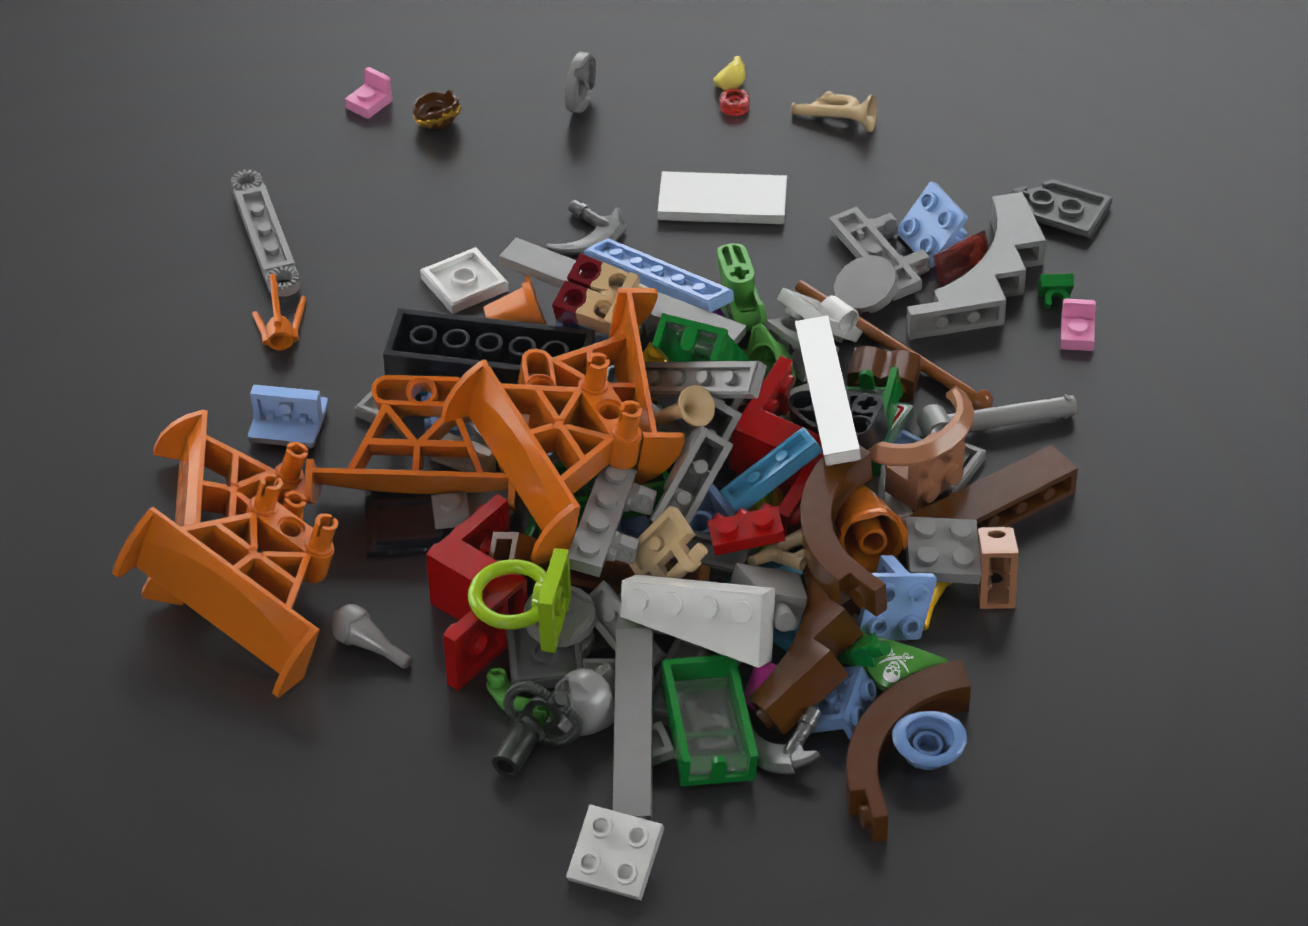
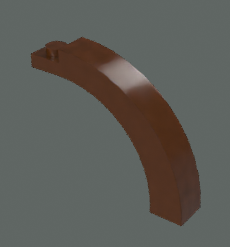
[800,445,887,617]
[489,532,711,595]
[845,659,970,843]

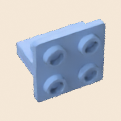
[897,181,974,268]
[248,385,328,448]
[857,555,937,640]

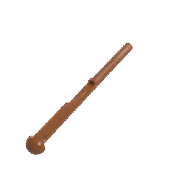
[795,280,993,410]

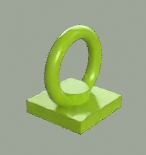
[468,548,572,653]

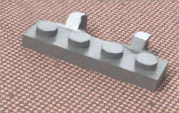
[829,207,930,301]
[569,464,657,577]

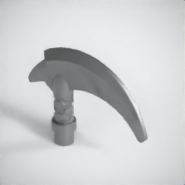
[547,200,626,255]
[748,706,822,774]

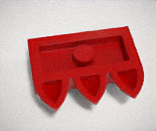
[708,502,786,556]

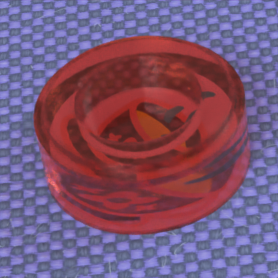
[720,88,750,116]

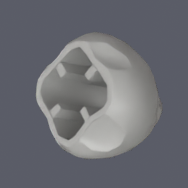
[555,662,615,736]

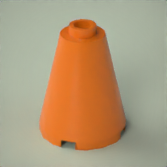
[837,485,908,572]

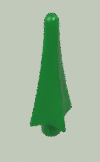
[837,632,891,668]

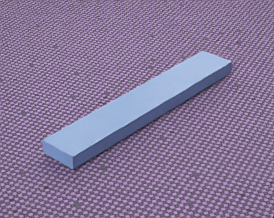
[584,238,734,312]

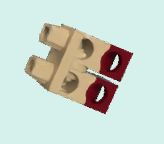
[552,253,648,338]

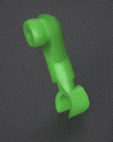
[486,668,554,726]

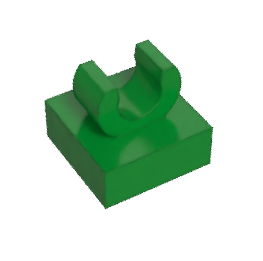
[1037,273,1074,309]

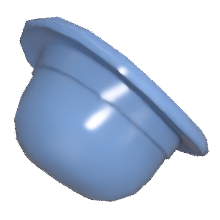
[892,711,967,770]

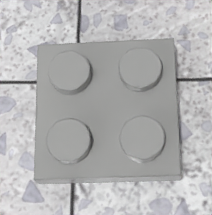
[904,516,981,584]

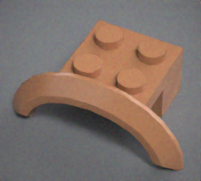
[867,386,974,512]

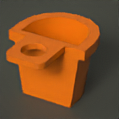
[483,275,547,325]

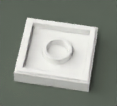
[420,247,509,314]

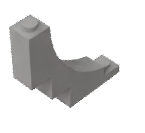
[906,192,1046,340]
[649,397,743,524]

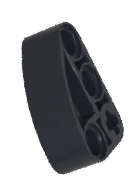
[787,390,889,450]

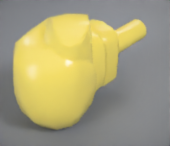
[713,56,746,92]

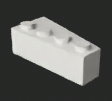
[620,574,775,668]

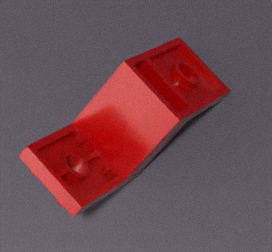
[730,355,823,552]
[426,494,528,691]

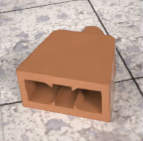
[977,527,1019,609]

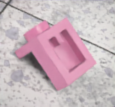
[345,67,392,119]
[1060,299,1096,351]

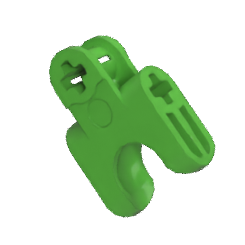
[717,244,767,331]

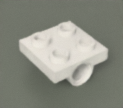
[777,288,863,343]
[566,805,664,901]

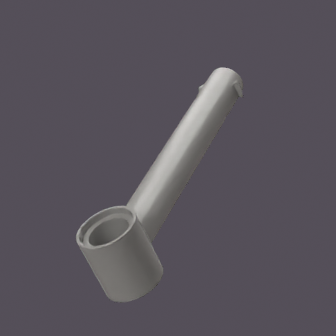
[917,393,1077,437]

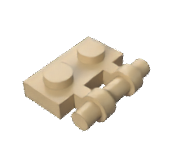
[628,506,708,579]

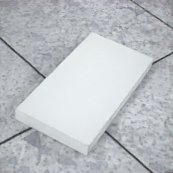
[658,171,787,224]

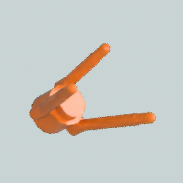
[252,274,306,350]

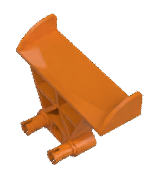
[518,288,685,485]
[441,352,643,565]
[304,375,521,510]
[142,410,308,606]
[112,473,338,698]

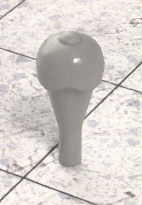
[331,604,412,669]

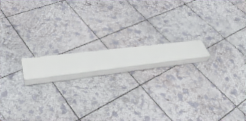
[795,315,861,466]

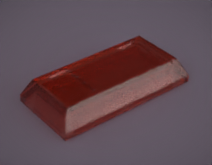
[933,230,989,285]

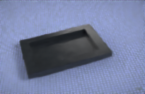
[365,469,450,557]

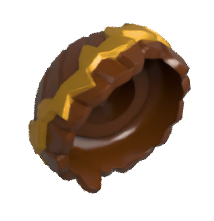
[412,89,461,130]

